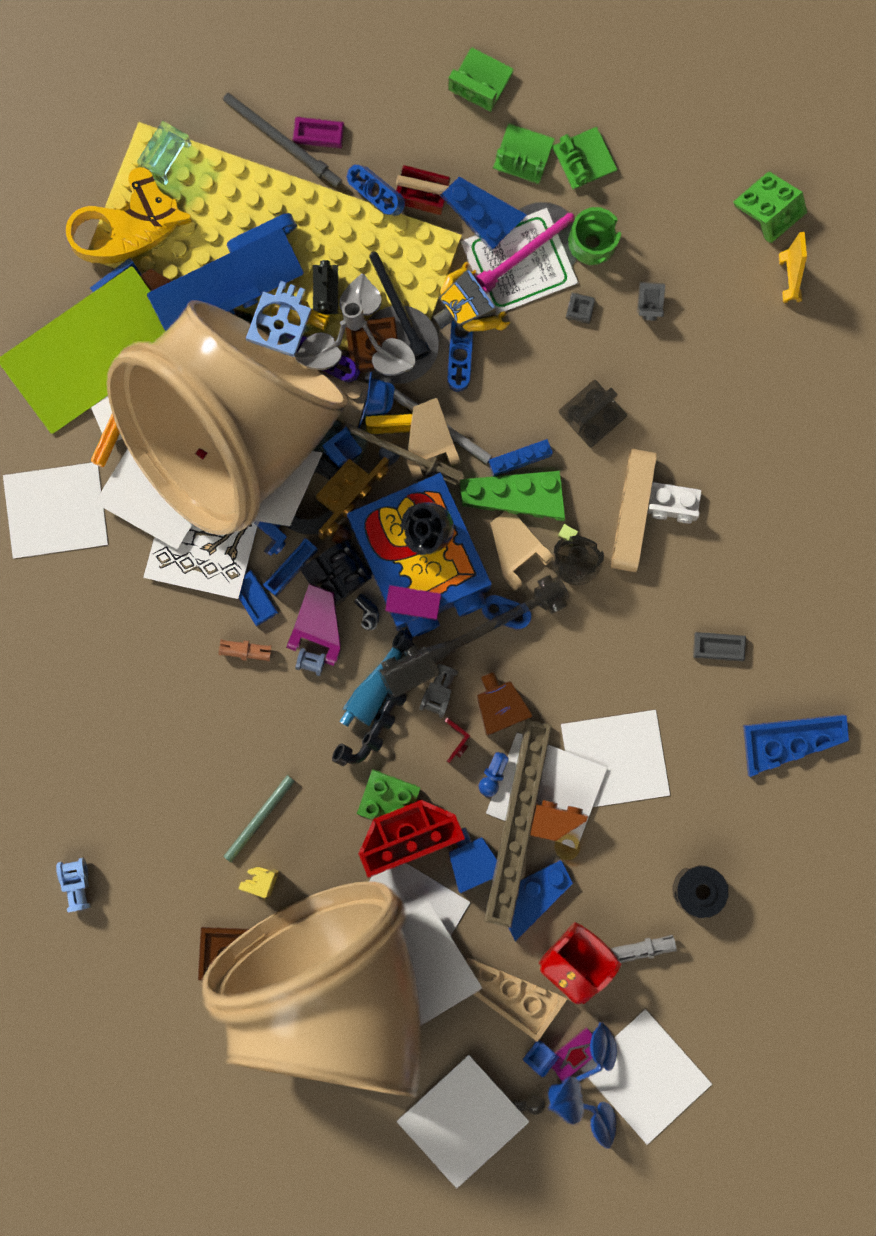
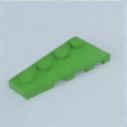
[460,471,565,521]

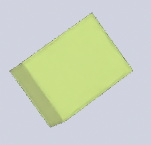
[558,524,578,544]

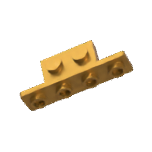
[316,457,389,540]

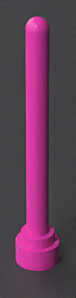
[476,213,575,293]

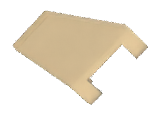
[406,398,461,480]
[490,511,553,591]

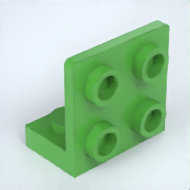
[448,48,513,112]
[734,172,807,243]

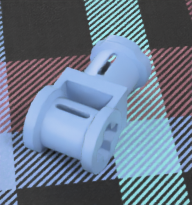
[56,858,90,912]

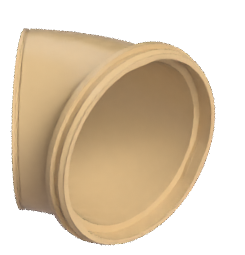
[107,300,348,535]
[202,882,421,1097]

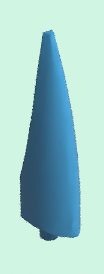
[339,629,408,727]

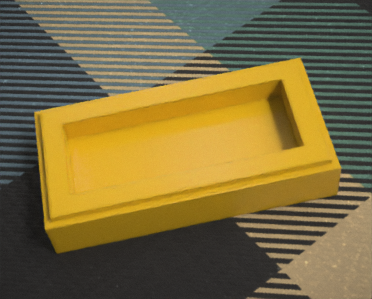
[366,414,412,434]

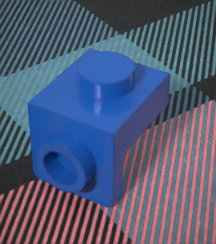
[254,521,287,556]

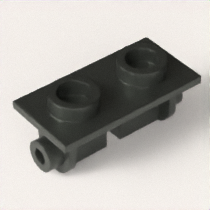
[313,260,338,314]

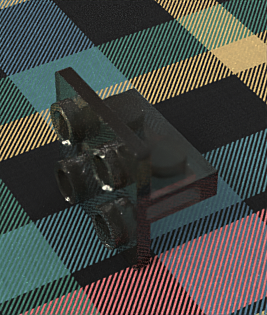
[559,380,627,448]

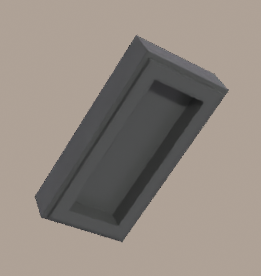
[693,632,746,662]

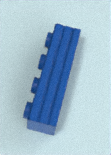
[488,439,553,477]
[263,538,318,597]

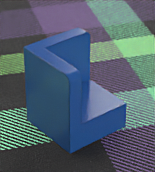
[322,427,362,469]

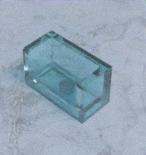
[137,121,191,185]

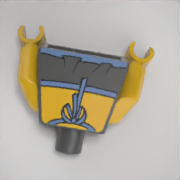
[433,262,510,332]

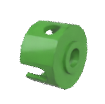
[568,207,621,265]

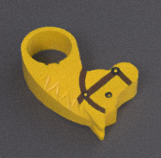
[66,167,192,264]

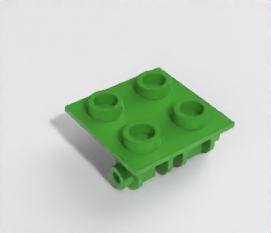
[493,123,555,184]
[552,127,617,189]
[357,769,421,820]

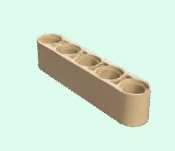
[611,449,657,573]

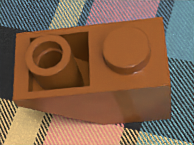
[530,800,588,841]

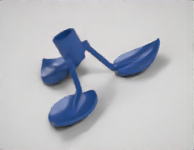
[548,1022,617,1149]

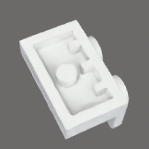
[647,482,701,524]

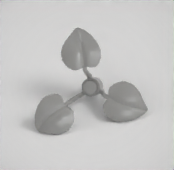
[295,273,415,376]

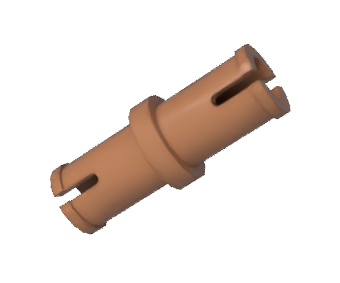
[219,639,272,662]

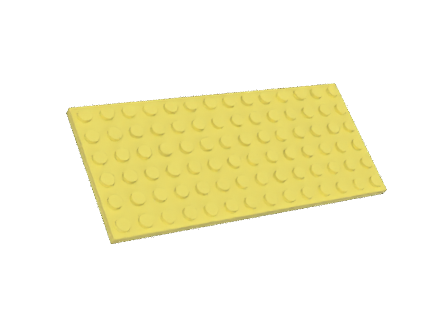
[88,122,462,351]

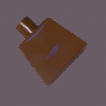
[477,672,533,736]

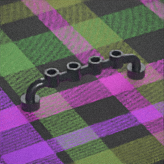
[332,630,419,766]

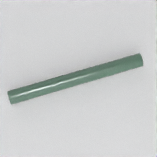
[223,775,295,863]

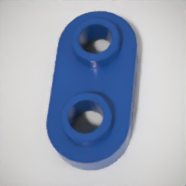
[481,595,531,630]

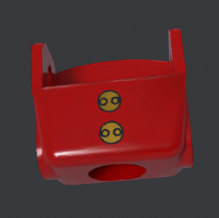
[538,922,622,1004]

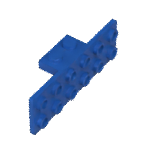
[147,229,304,332]

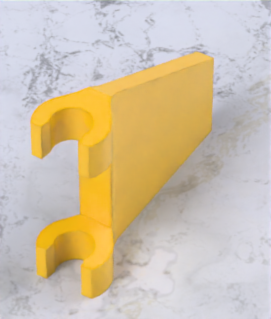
[779,232,807,303]

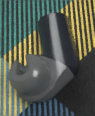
[353,593,379,631]

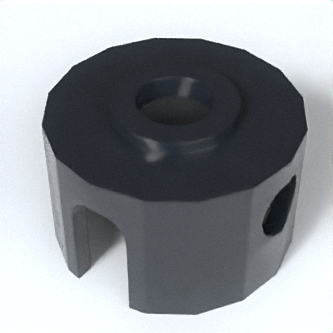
[672,865,729,918]

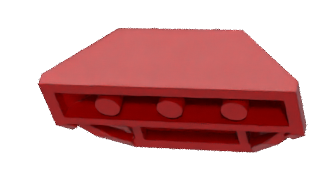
[358,800,465,878]

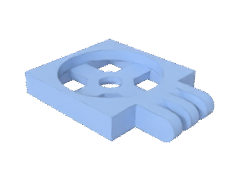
[246,281,311,357]

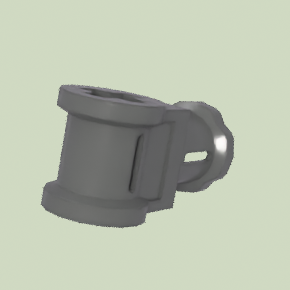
[419,664,459,719]

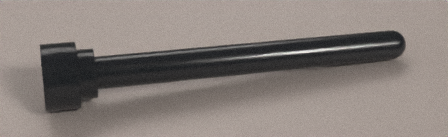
[369,252,431,361]

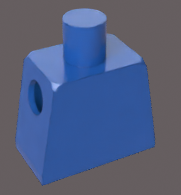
[449,827,497,893]

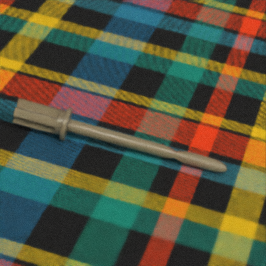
[342,421,462,486]

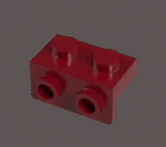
[396,165,450,215]

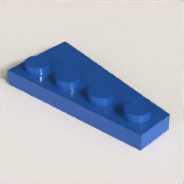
[743,714,849,777]

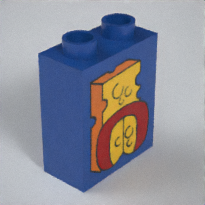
[347,473,492,638]

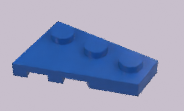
[440,176,527,250]
[509,860,573,942]

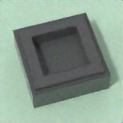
[565,293,596,324]

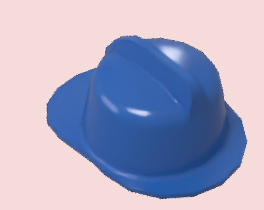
[358,372,394,428]

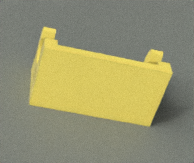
[238,867,279,898]

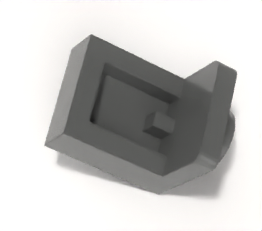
[637,282,665,321]

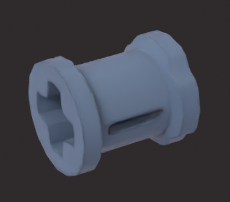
[295,648,326,676]

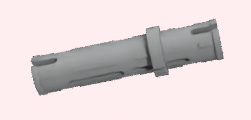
[611,935,677,963]

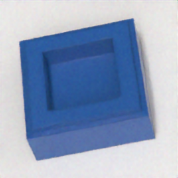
[522,1040,559,1078]

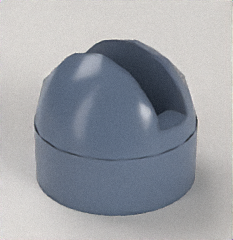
[379,447,400,466]

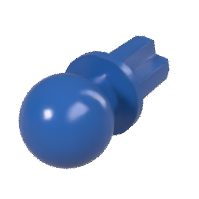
[479,752,509,797]

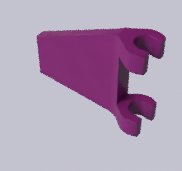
[286,583,341,666]

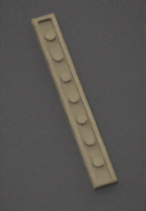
[484,719,552,928]

